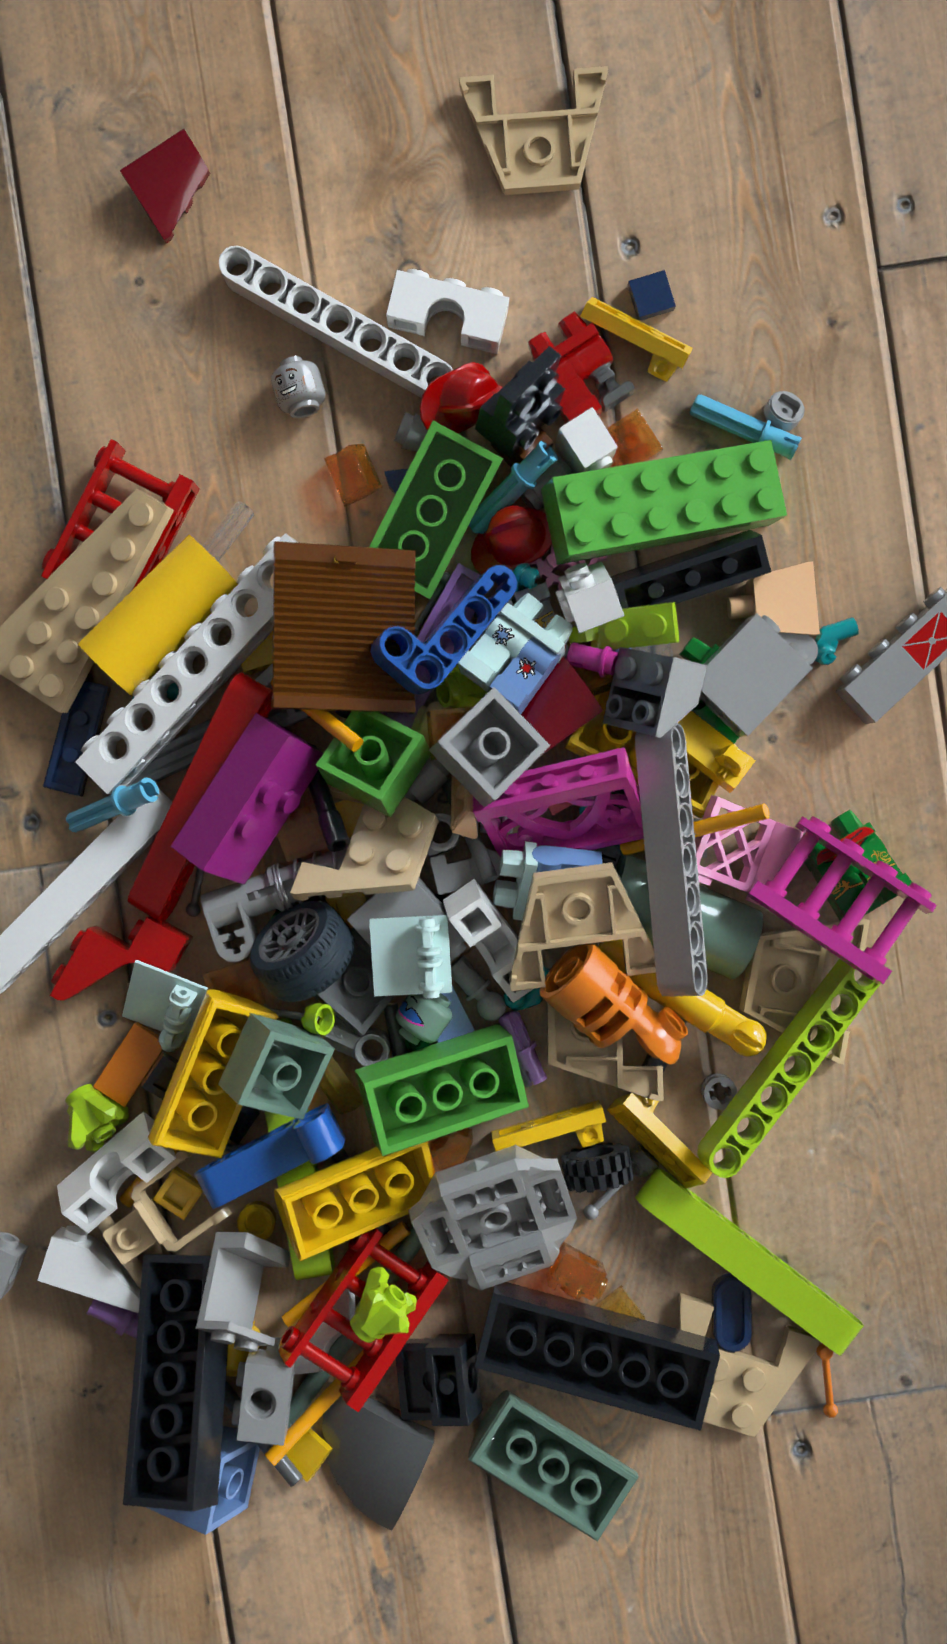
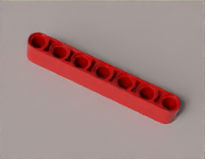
[127,672,273,922]

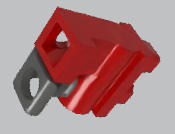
[528,312,635,424]

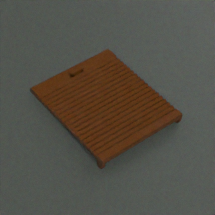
[271,541,415,714]

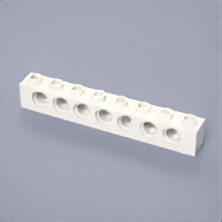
[76,533,298,794]

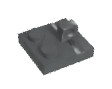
[314,928,395,1037]

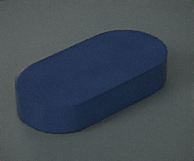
[712,1273,752,1352]

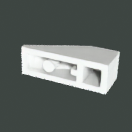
[37,1226,140,1313]

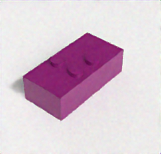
[171,713,324,885]

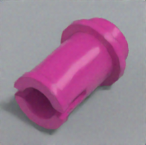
[567,642,618,678]

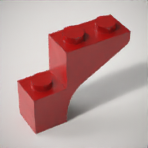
[50,916,193,1001]

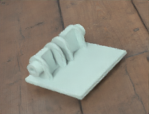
[369,915,452,998]
[122,960,208,1052]

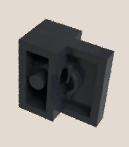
[475,346,565,458]
[396,1333,483,1426]

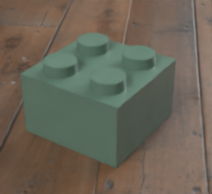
[218,1013,335,1120]

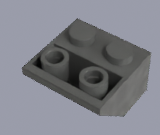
[603,647,707,738]

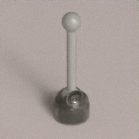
[584,1143,659,1220]

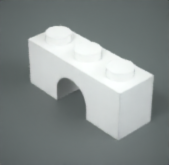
[386,269,509,354]
[443,879,533,1003]
[57,1111,176,1233]

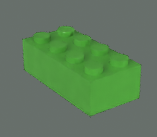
[369,420,503,599]
[354,1024,529,1156]

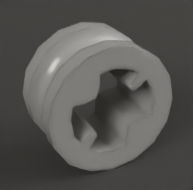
[701,1073,737,1110]

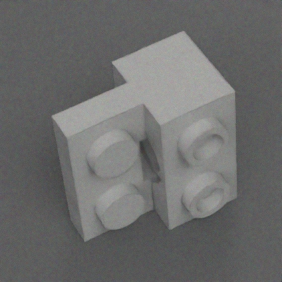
[232,1337,296,1446]

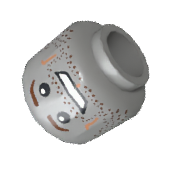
[271,356,325,418]

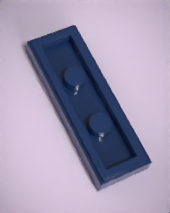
[43,681,111,797]

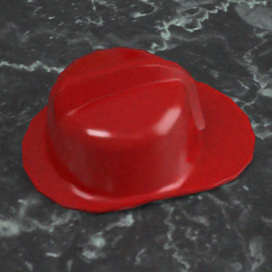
[420,362,503,434]
[471,506,552,574]

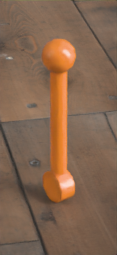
[816,1343,838,1418]

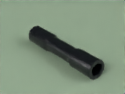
[308,744,350,852]

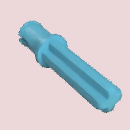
[690,394,802,460]
[468,441,558,534]
[66,778,159,833]

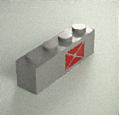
[835,587,947,725]

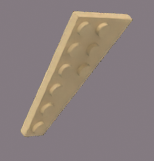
[0,489,174,713]

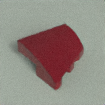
[120,129,210,244]
[521,656,604,755]

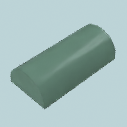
[615,854,763,979]
[468,1390,639,1542]

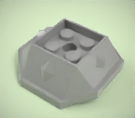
[409,1145,577,1290]

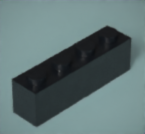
[610,530,771,608]

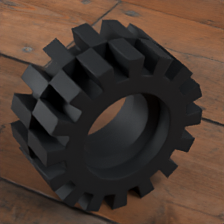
[561,1143,634,1193]

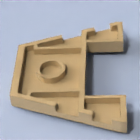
[459,66,608,195]
[290,786,438,900]
[509,862,656,991]
[739,918,870,1065]
[547,1003,664,1101]
[678,1293,821,1437]

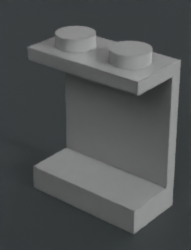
[196,1232,290,1352]

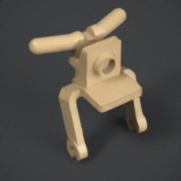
[98,1151,232,1289]

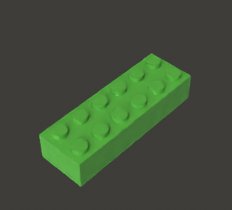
[541,440,787,565]

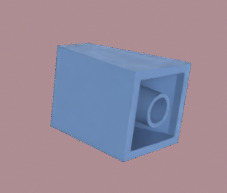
[146,1426,260,1535]

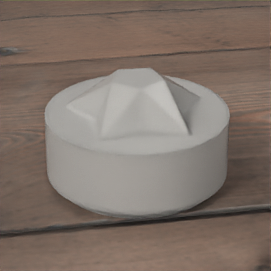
[764,391,805,431]

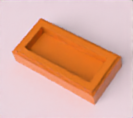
[93,1022,163,1107]

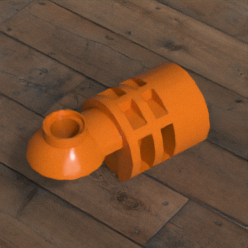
[540,943,688,1064]

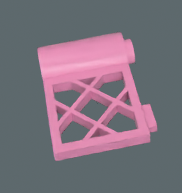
[695,795,804,906]

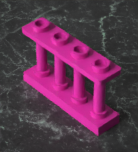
[747,816,937,984]

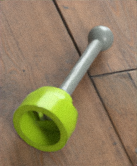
[261,1003,335,1035]

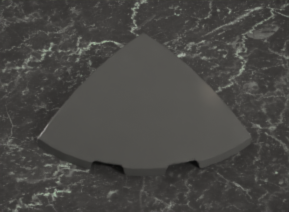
[322,1382,435,1531]

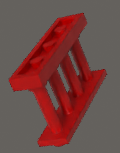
[41,439,200,589]
[278,1228,449,1412]

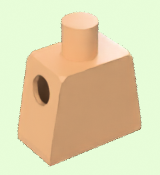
[727,561,820,638]

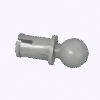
[451,955,506,1021]

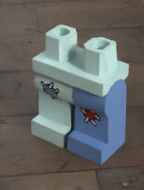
[457,593,573,714]
[493,841,603,921]

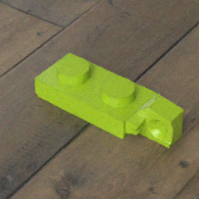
[569,602,680,650]

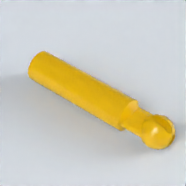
[598,939,767,1057]

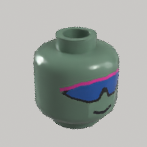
[395,993,452,1045]

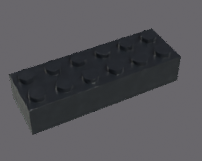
[123,1254,228,1511]
[474,1282,720,1431]

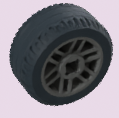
[250,901,355,1002]

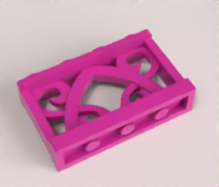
[473,747,644,857]

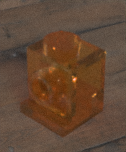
[546,1242,608,1301]

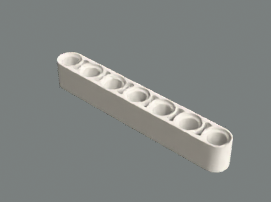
[219,246,453,398]
[0,788,172,994]

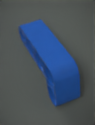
[371,565,517,695]
[194,1103,346,1209]

